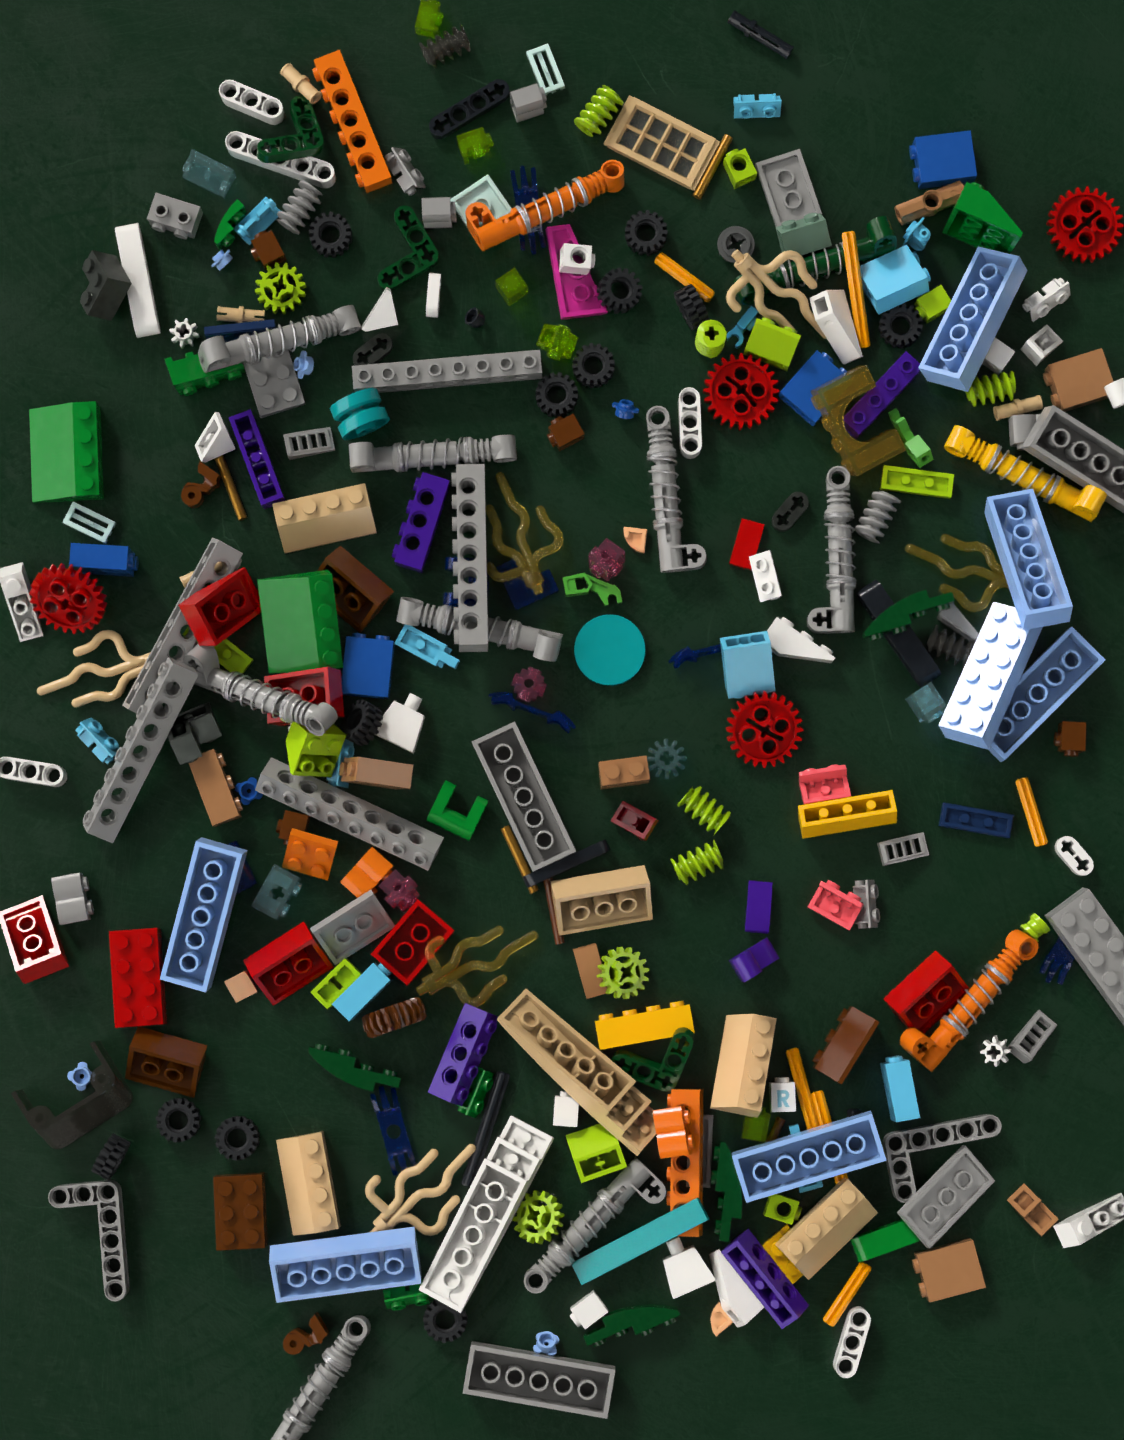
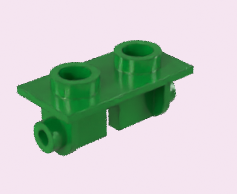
[457,1067,495,1118]
[383,1279,435,1311]

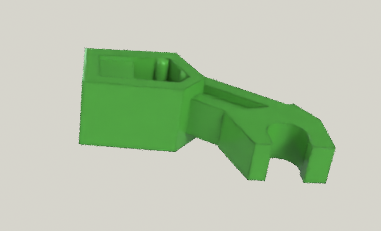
[888,408,934,468]
[563,572,622,606]

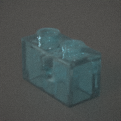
[905,682,947,723]
[251,864,303,920]

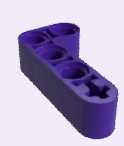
[729,937,780,982]

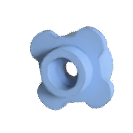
[211,249,233,271]
[293,351,314,379]
[67,1062,97,1091]
[533,1331,559,1356]

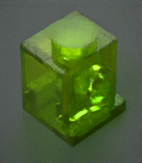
[415,0,443,39]
[456,127,494,164]

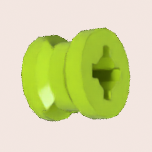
[1020,913,1050,942]

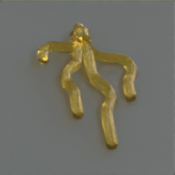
[485,472,564,595]
[905,534,1009,612]
[415,926,538,1007]

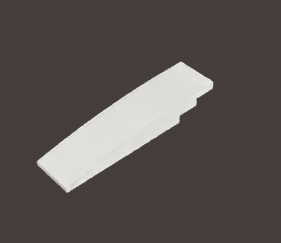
[419,1116,554,1313]

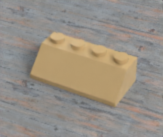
[272,483,377,554]
[550,865,653,936]
[710,1014,777,1118]
[276,1131,341,1236]
[775,1177,878,1280]

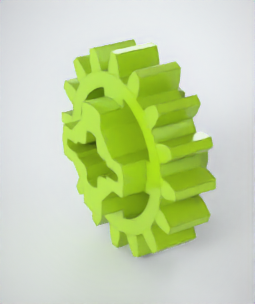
[255,262,306,314]
[597,947,649,999]
[512,1190,565,1244]

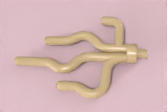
[726,249,827,339]
[37,630,151,708]
[365,1144,476,1236]

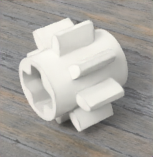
[169,318,200,349]
[980,1035,1012,1067]

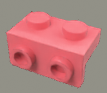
[799,764,851,805]
[808,880,864,931]

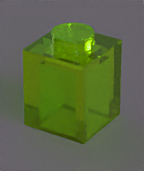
[495,267,528,306]
[740,1107,771,1142]

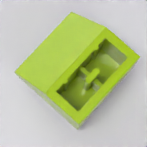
[744,318,801,371]
[286,722,346,777]
[565,1123,627,1183]

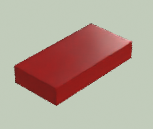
[729,518,765,571]

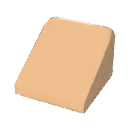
[224,971,258,1003]

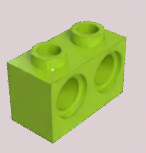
[311,958,362,1009]

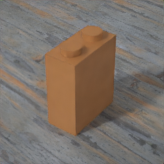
[1043,348,1114,412]
[598,756,650,790]
[339,757,413,789]
[912,1238,986,1302]

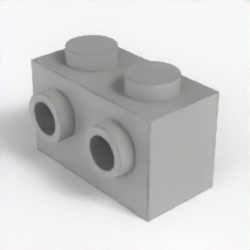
[147,193,203,239]

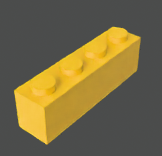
[798,790,897,839]
[595,1000,695,1050]

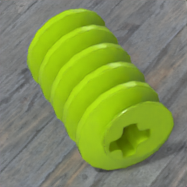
[574,85,624,137]
[695,320,727,358]
[965,371,1016,407]
[677,786,731,836]
[670,840,723,885]

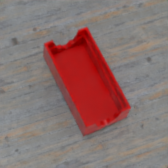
[109,928,167,1028]

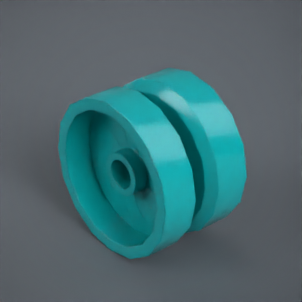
[329,388,390,440]

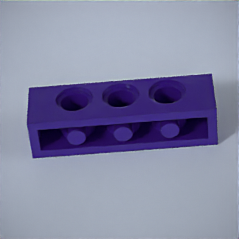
[839,351,921,440]
[228,409,286,510]
[392,472,451,573]
[428,1003,498,1106]
[721,1229,809,1329]

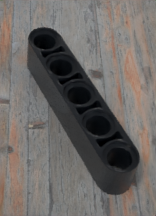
[856,579,942,688]

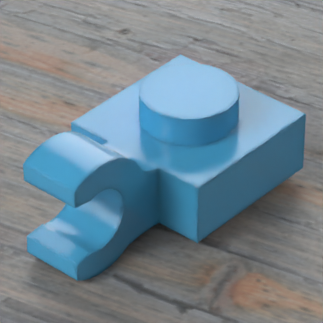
[726,306,758,349]

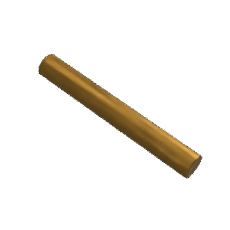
[693,134,733,200]
[215,455,247,521]
[501,825,539,894]

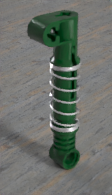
[733,216,897,305]

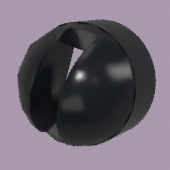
[465,307,485,328]

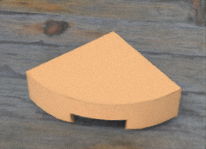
[624,527,647,554]
[710,1302,733,1336]

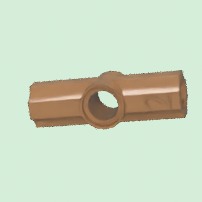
[894,180,964,226]

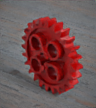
[1046,186,1124,263]
[703,353,779,430]
[29,563,107,634]
[725,690,804,768]

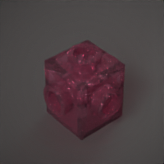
[588,538,625,581]
[511,667,547,703]
[379,869,420,912]

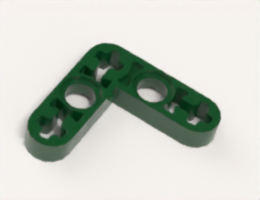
[257,96,324,163]
[377,206,439,291]
[611,1027,695,1092]

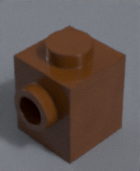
[250,230,286,271]
[547,414,585,452]
[1054,721,1086,757]
[276,810,310,845]

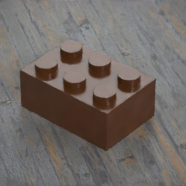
[213,1172,268,1251]

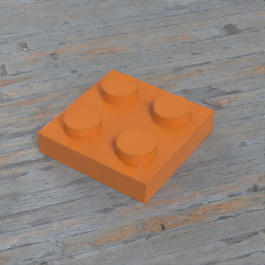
[282,828,338,881]

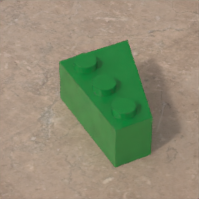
[164,352,246,396]

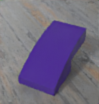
[745,880,773,934]

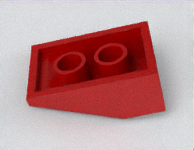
[178,567,261,646]
[0,895,69,984]

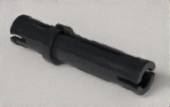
[727,10,794,59]

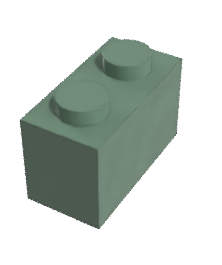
[776,213,832,255]

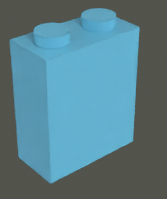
[860,245,931,315]
[720,631,775,699]
[332,963,393,1021]
[880,1055,920,1122]

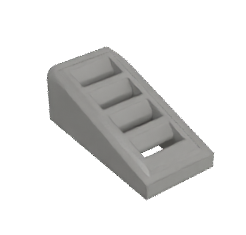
[283,427,335,460]
[936,603,979,644]
[877,832,929,866]
[1007,1010,1057,1063]

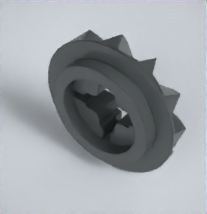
[717,226,755,264]

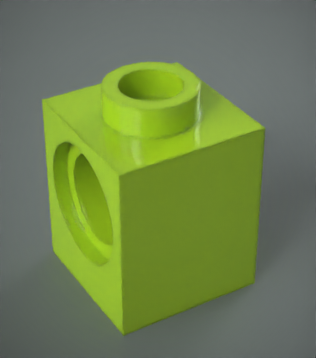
[723,148,757,189]
[914,285,951,324]
[763,1194,802,1225]

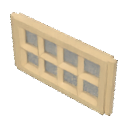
[603,95,720,191]

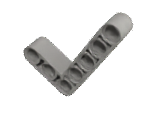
[883,1114,1002,1203]
[48,1180,129,1302]

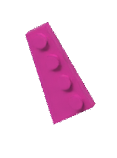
[545,224,608,320]

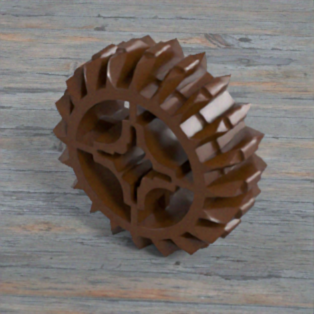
[362,997,427,1038]

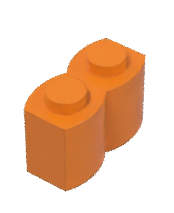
[340,847,394,898]
[653,1106,695,1159]

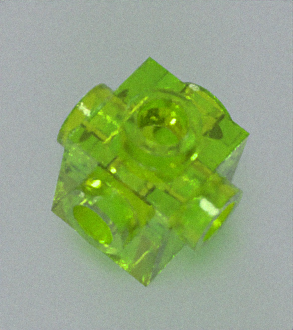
[536,324,578,360]

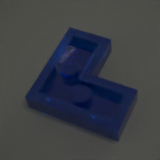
[496,557,559,611]

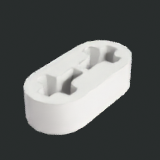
[426,273,441,318]
[1055,836,1094,876]

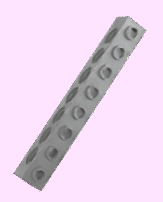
[352,350,542,393]
[451,464,488,652]
[122,538,243,714]
[83,657,199,843]
[255,757,444,871]

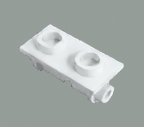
[1022,278,1071,322]
[749,550,782,602]

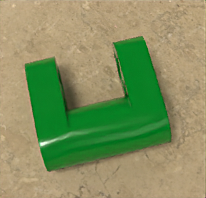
[426,780,489,841]

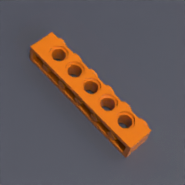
[312,50,392,194]
[666,1089,704,1237]

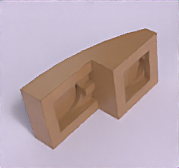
[573,943,607,999]
[1007,1184,1059,1237]

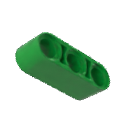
[851,1219,920,1262]

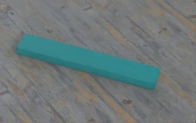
[572,1198,709,1285]

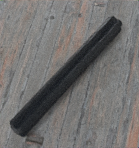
[461,1071,510,1188]

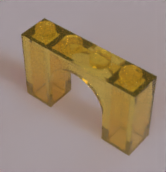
[811,365,906,476]

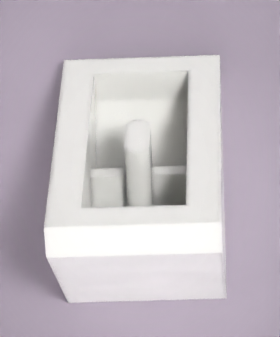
[361,287,398,332]
[1020,325,1063,366]
[195,412,236,462]

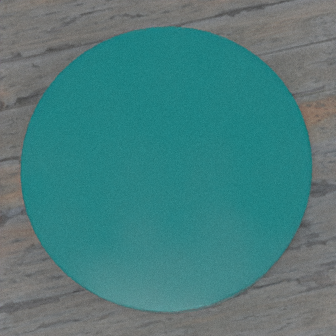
[574,615,645,686]

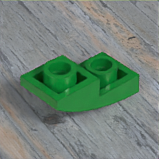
[214,199,246,250]

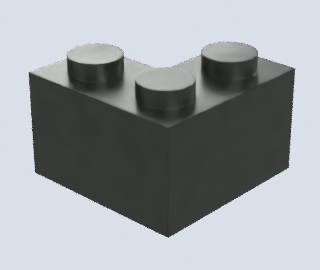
[80,250,132,321]
[168,702,222,765]

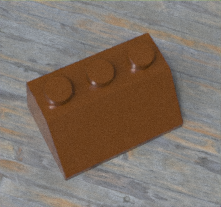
[318,546,394,633]
[812,1006,879,1084]
[125,1026,207,1098]

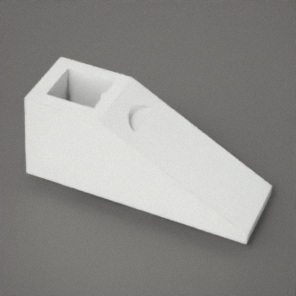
[809,290,863,365]
[0,562,43,642]
[767,617,835,663]
[1053,1193,1124,1248]
[709,1249,764,1328]

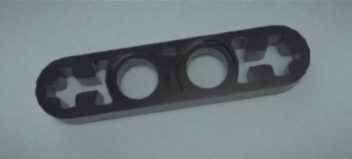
[429,79,509,139]
[522,839,611,888]

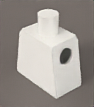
[374,693,425,754]
[663,1236,716,1299]

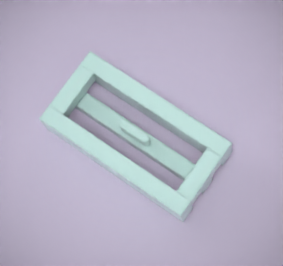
[526,44,565,95]
[63,502,117,544]

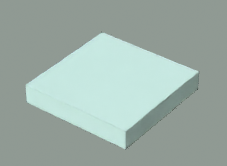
[450,174,512,227]

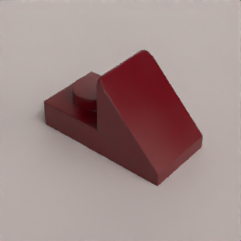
[611,801,659,841]

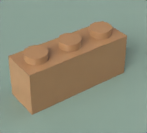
[189,749,243,827]

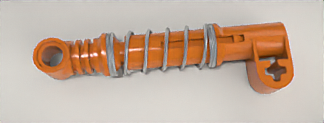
[465,160,625,251]
[900,929,1039,1072]

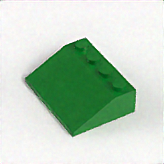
[942,182,1023,254]
[29,401,104,503]
[257,570,343,673]

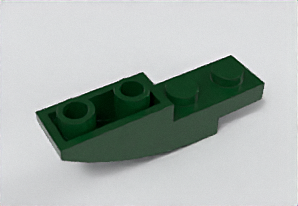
[863,589,955,641]
[308,1043,402,1092]
[710,1141,742,1242]
[583,1304,680,1347]

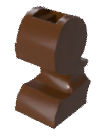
[181,461,222,508]
[283,1311,330,1355]

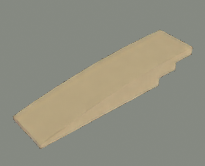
[497,989,656,1156]

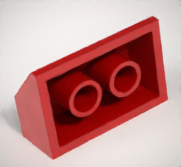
[243,922,334,1006]
[883,950,969,1033]

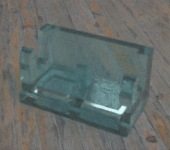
[182,149,236,199]

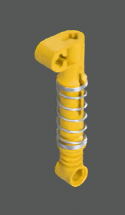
[944,425,1107,522]

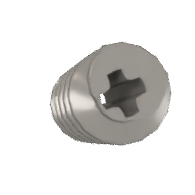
[276,180,323,235]
[855,491,901,544]

